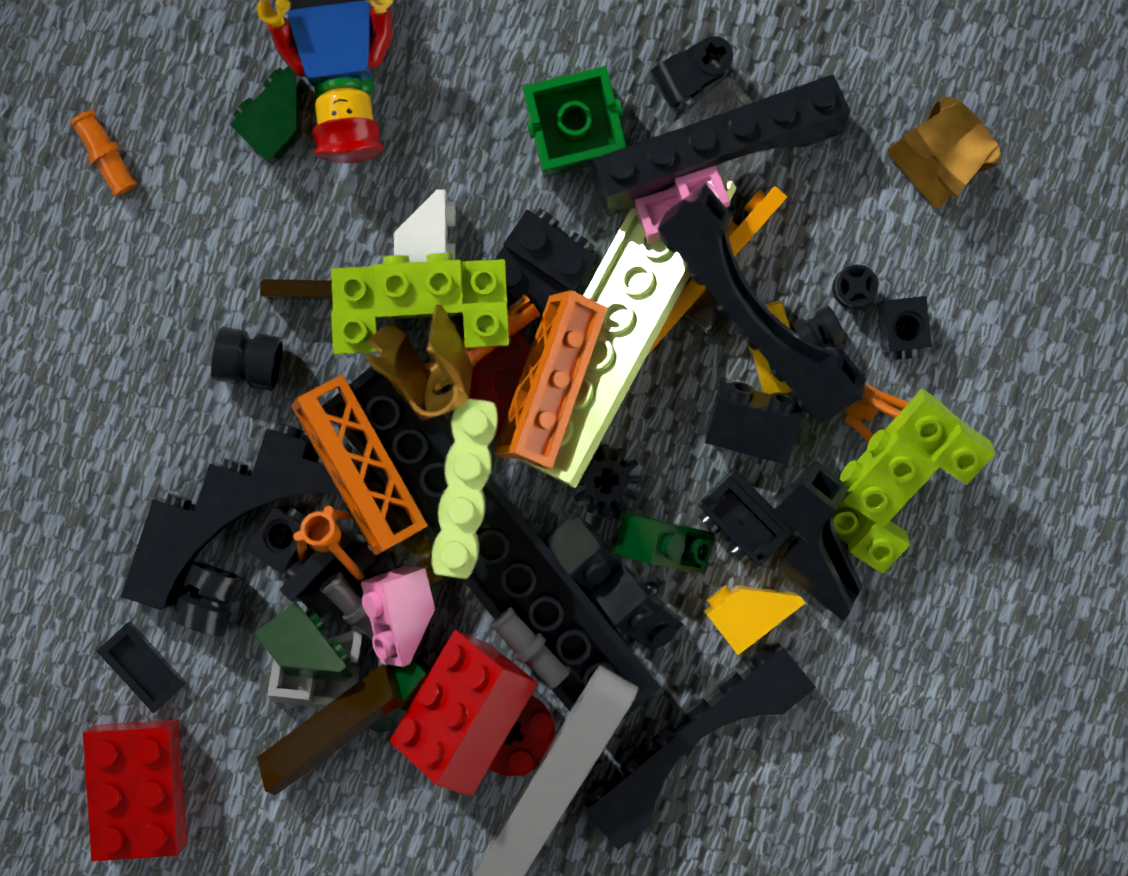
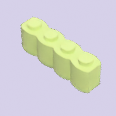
[432,399,499,579]

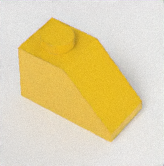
[704,585,805,655]

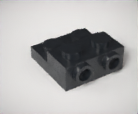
[494,208,597,322]

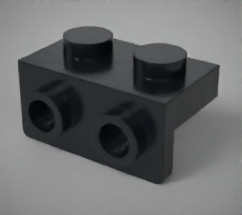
[279,528,378,618]

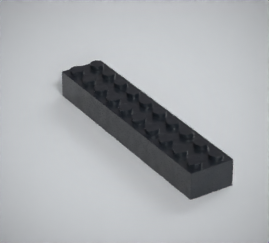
[322,366,661,719]

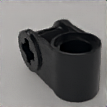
[649,36,733,109]

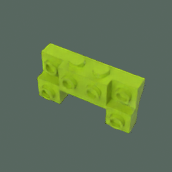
[331,253,510,356]
[833,389,996,574]

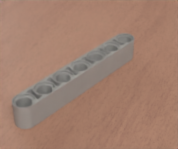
[472,665,638,876]

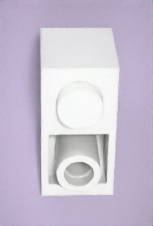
[394,190,456,262]

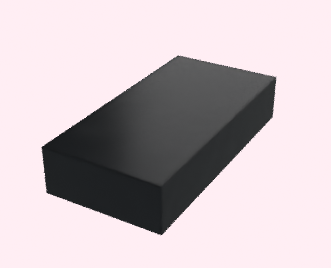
[96,621,187,713]

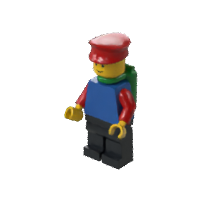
[257,0,393,164]

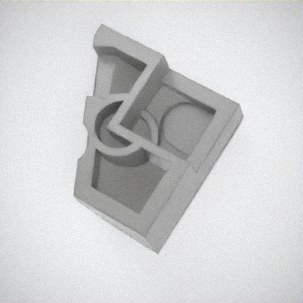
[267,625,365,708]

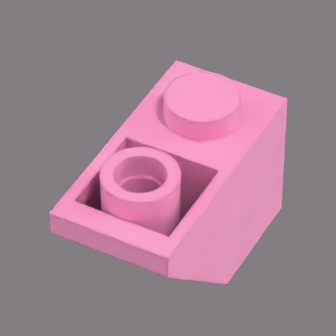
[361,566,435,667]

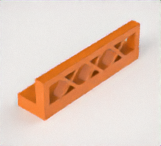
[494,290,608,469]
[291,374,428,555]

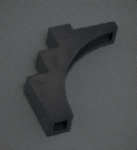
[121,423,386,610]

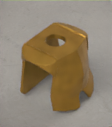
[887,96,1001,209]
[365,304,473,419]

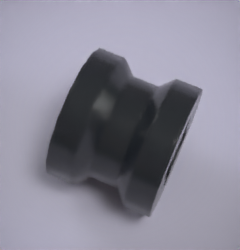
[832,264,879,309]

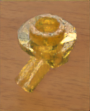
[402,534,451,584]

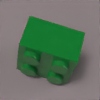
[522,66,626,178]

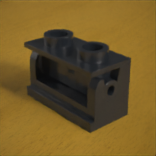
[705,381,802,465]
[697,469,796,567]

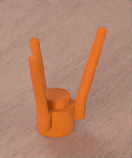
[842,383,909,443]
[294,506,364,580]

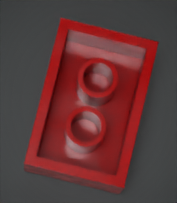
[390,630,538,796]
[83,719,187,862]

